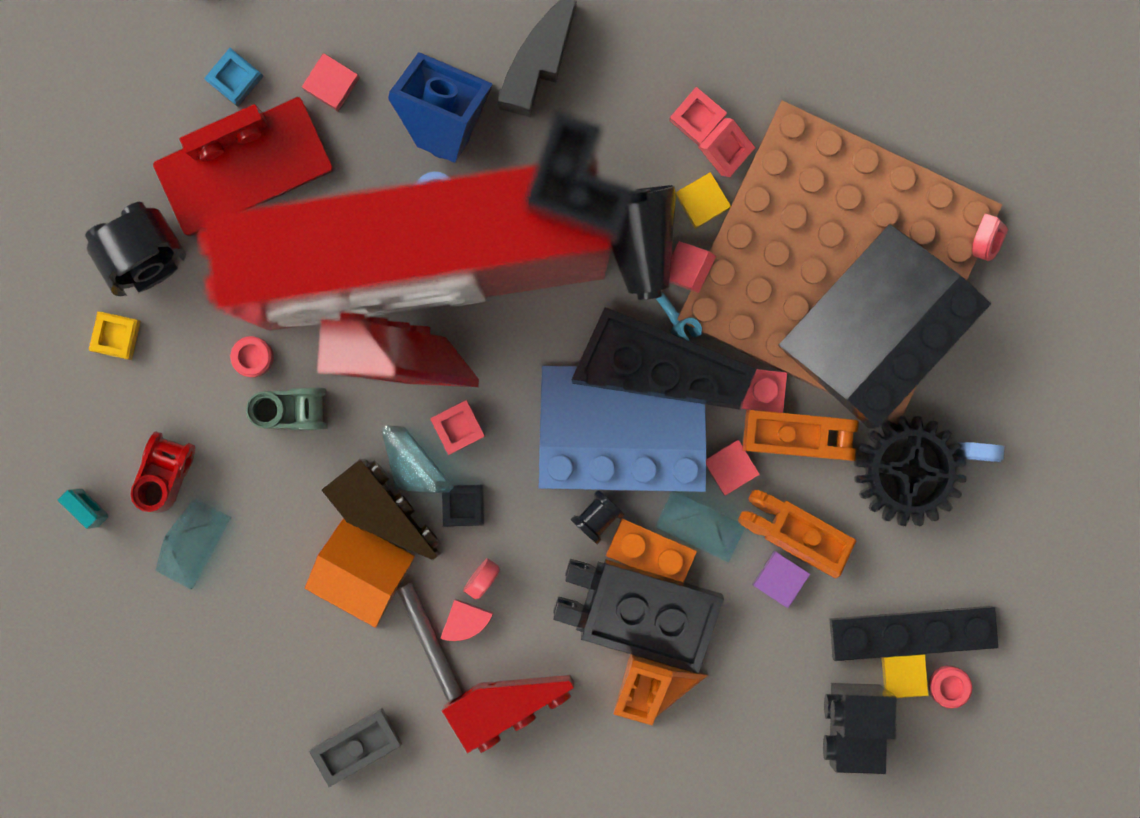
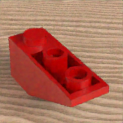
[442,675,574,753]

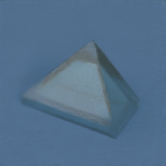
[382,425,454,493]
[655,491,745,563]
[155,498,231,590]

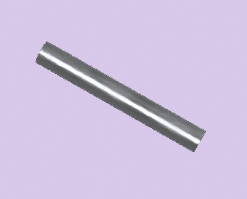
[397,582,462,701]

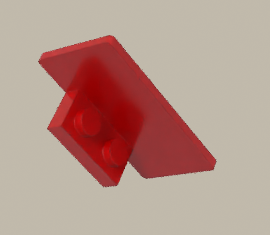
[153,97,333,236]

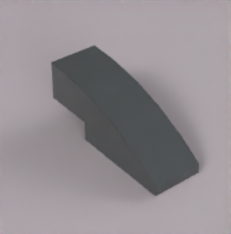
[498,0,577,117]

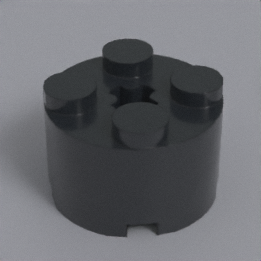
[85,202,186,296]

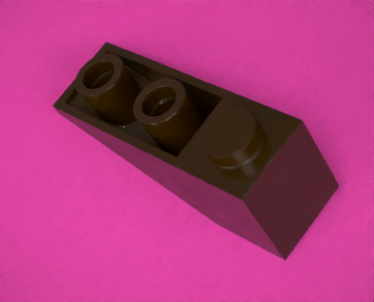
[321,459,441,560]

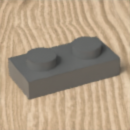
[309,708,402,787]

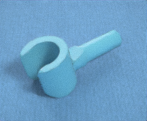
[656,292,702,341]

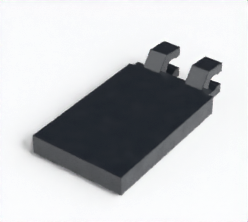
[553,559,724,674]

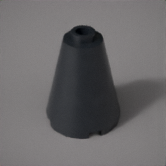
[609,185,676,300]

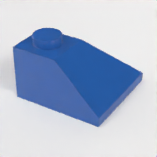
[388,52,493,163]

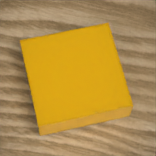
[675,172,731,229]
[88,311,141,360]
[882,654,928,698]

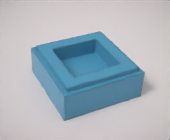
[204,48,263,107]

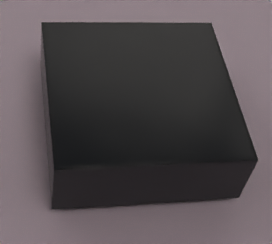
[442,484,484,527]

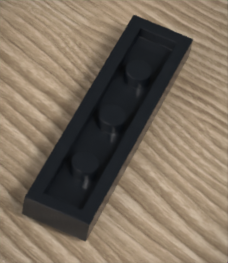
[829,606,999,661]

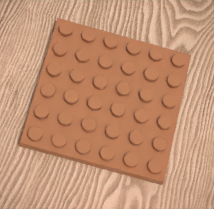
[677,100,1002,425]

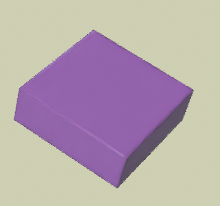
[752,551,810,608]

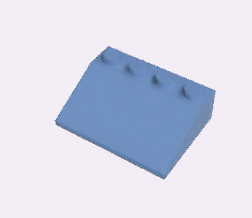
[539,366,706,492]

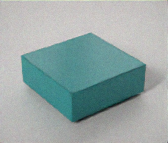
[57,489,108,529]

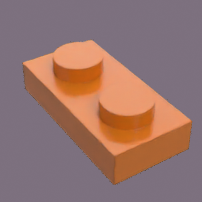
[606,518,697,582]

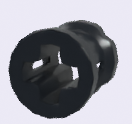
[570,490,625,545]

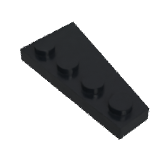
[571,307,756,410]

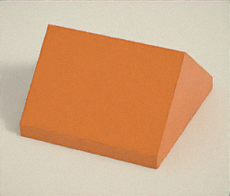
[304,518,415,628]

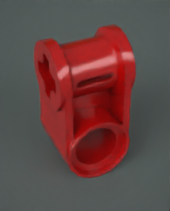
[130,431,195,512]

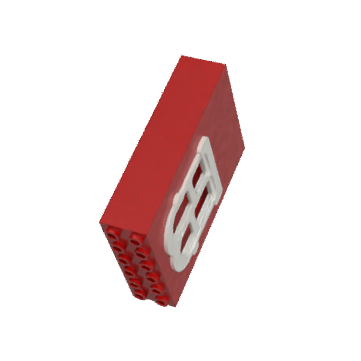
[198,156,610,331]

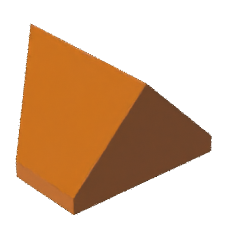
[613,654,708,725]

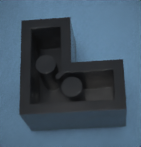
[524,111,633,243]
[823,683,896,774]

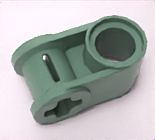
[246,388,328,430]

